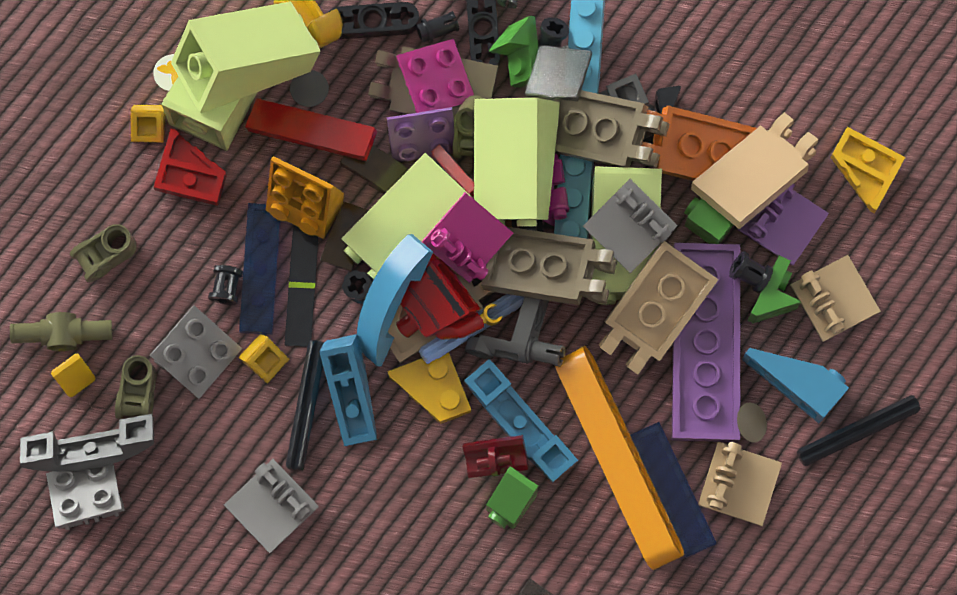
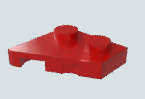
[154,129,227,206]

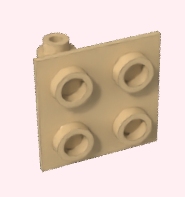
[790,255,881,342]
[698,442,782,526]

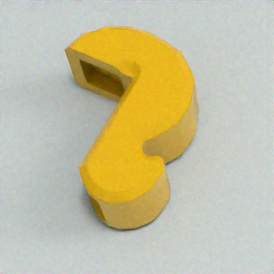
[274,0,343,49]

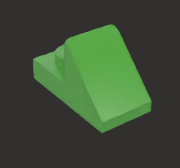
[489,16,542,88]
[747,255,801,323]

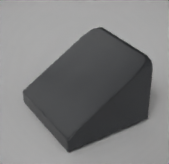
[654,86,681,114]

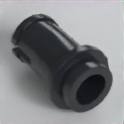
[416,11,459,44]

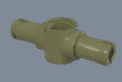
[10,312,113,351]

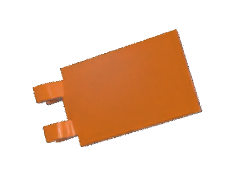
[641,106,757,181]

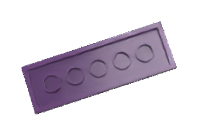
[672,243,740,442]

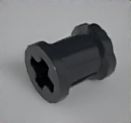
[538,17,569,61]
[729,251,773,293]
[208,265,243,305]
[342,270,373,304]

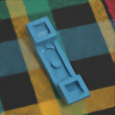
[357,234,433,366]
[464,359,578,483]

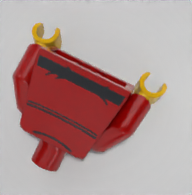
[396,253,503,340]

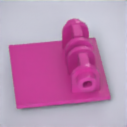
[396,39,474,113]
[421,192,513,283]

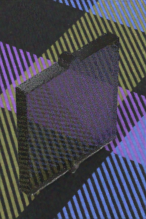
[525,45,592,102]

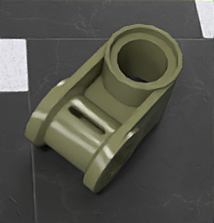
[453,95,484,159]
[70,224,137,282]
[115,355,157,419]

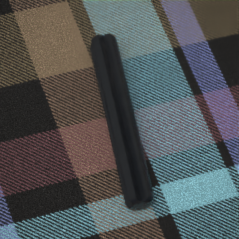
[286,340,324,471]
[797,395,921,466]

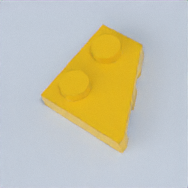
[830,127,905,214]
[387,352,471,424]

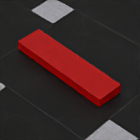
[245,98,377,161]

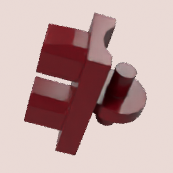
[462,435,529,478]

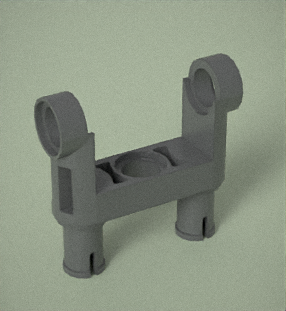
[465,297,582,367]

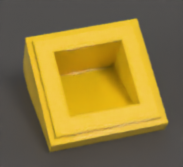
[130,105,166,143]
[239,334,290,383]
[51,353,96,398]

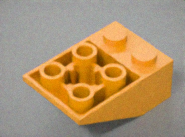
[266,156,344,239]

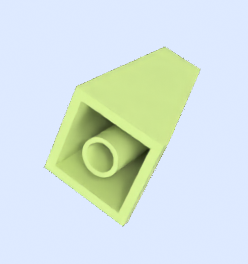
[171,1,321,113]
[161,14,258,151]
[474,98,560,227]
[341,153,473,280]
[590,166,662,305]

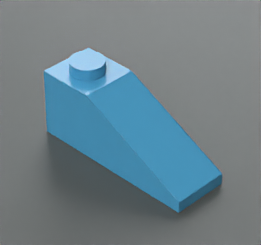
[319,334,377,446]
[742,348,849,424]

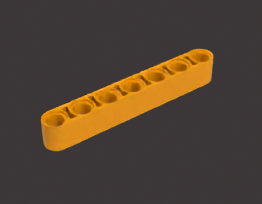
[555,346,684,570]

